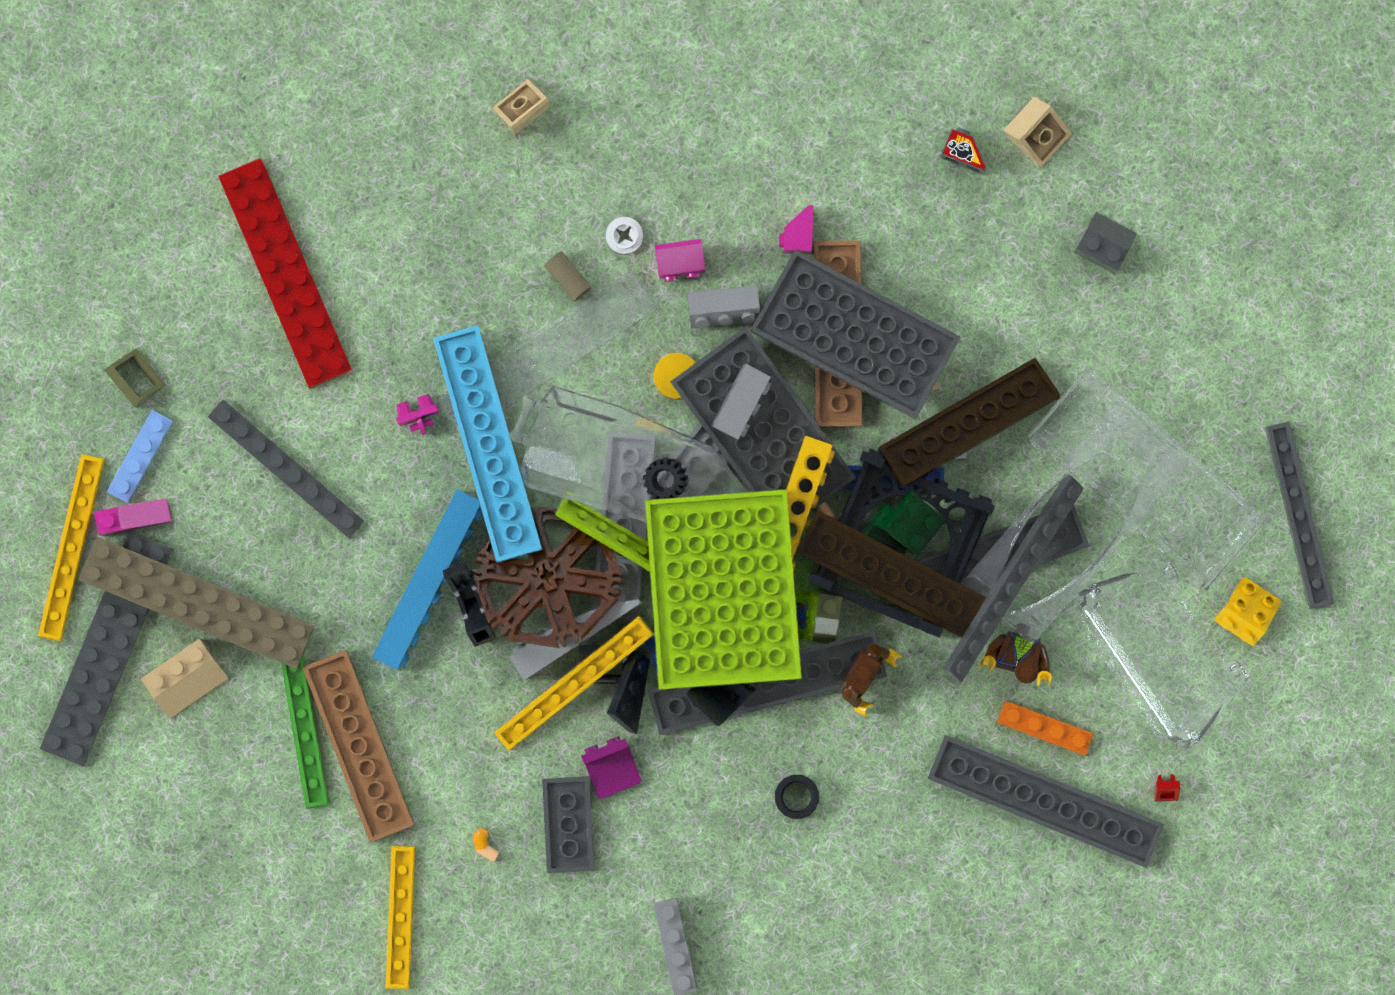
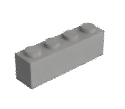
[654,897,698,995]

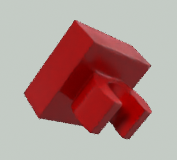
[1154,774,1181,801]

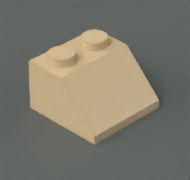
[1003,97,1072,167]

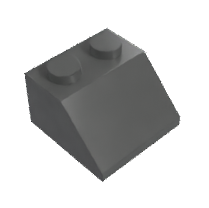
[1074,212,1137,274]

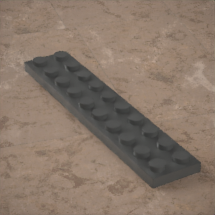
[40,531,174,767]
[648,631,887,735]
[927,735,1164,868]

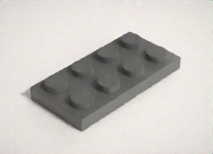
[542,776,595,873]

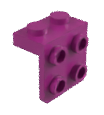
[581,736,641,798]

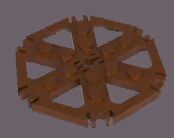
[473,506,623,649]

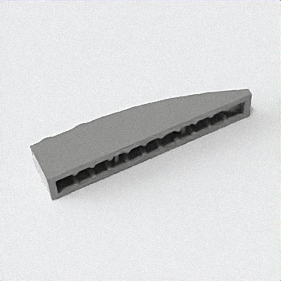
[509,598,644,680]

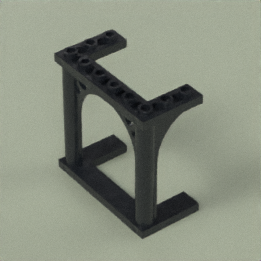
[808,448,996,638]

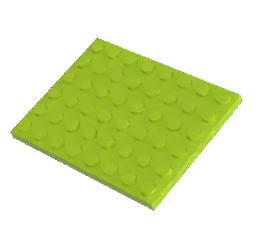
[645,490,801,690]

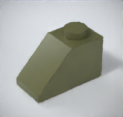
[812,593,843,643]

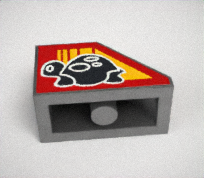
[940,128,986,175]

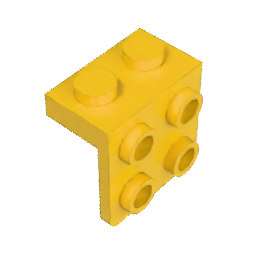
[1214,577,1281,646]

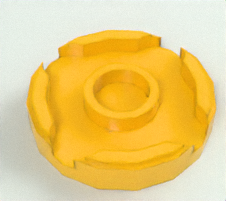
[653,353,695,400]

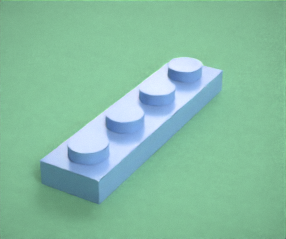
[107,410,173,503]

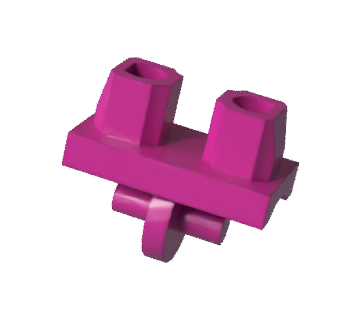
[396,394,440,435]

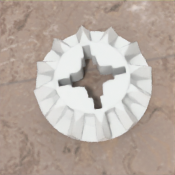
[606,217,643,254]

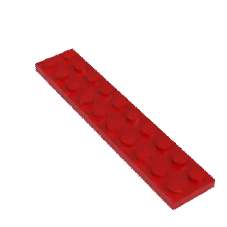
[218,158,352,389]

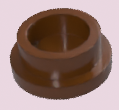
[1015,660,1038,683]

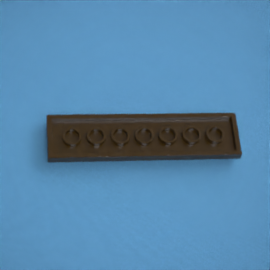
[878,358,1061,488]
[796,510,986,638]

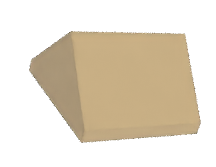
[492,79,551,135]

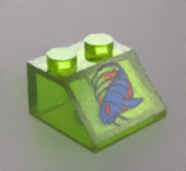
[795,590,820,642]

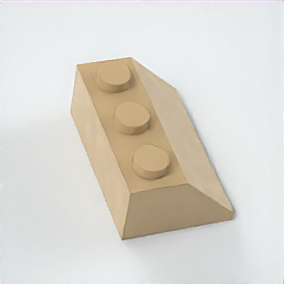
[141,639,229,718]

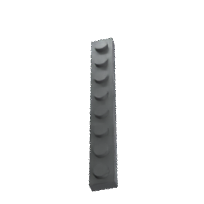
[208,400,364,538]
[1265,422,1334,609]

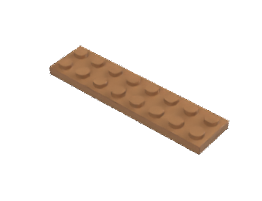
[814,241,862,427]
[302,650,414,843]

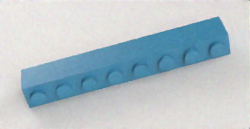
[372,489,483,670]

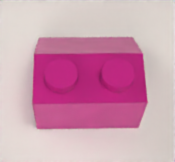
[655,239,705,282]

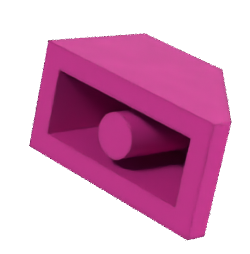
[779,205,813,255]

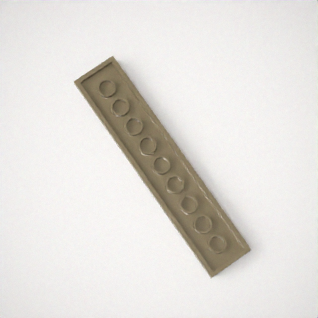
[78,537,315,669]

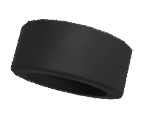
[775,775,819,819]

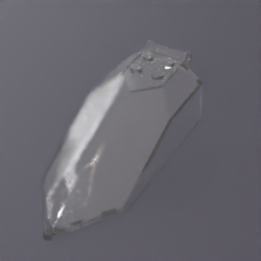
[509,386,748,522]

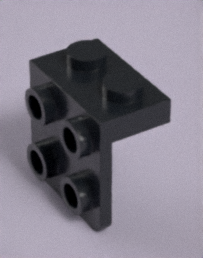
[686,683,756,726]

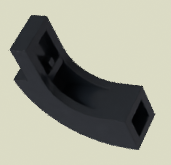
[443,562,496,647]

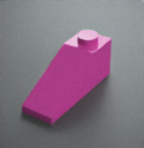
[94,498,172,536]

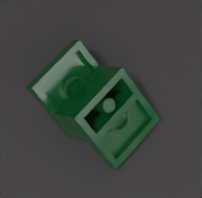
[862,491,946,557]

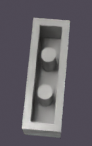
[687,286,760,329]
[711,364,772,439]

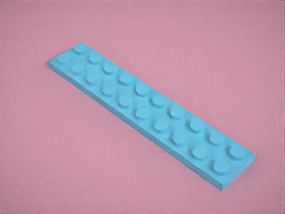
[433,325,542,563]

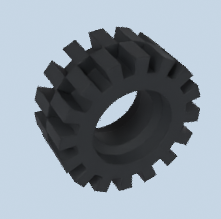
[643,457,688,499]

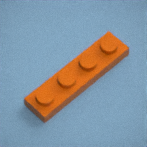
[997,701,1093,756]

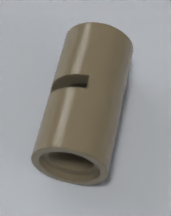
[544,251,591,302]

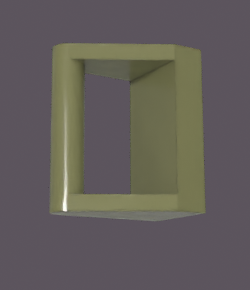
[104,349,166,408]

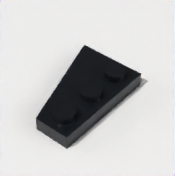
[607,650,650,734]

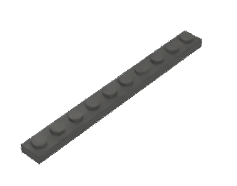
[942,474,1084,683]

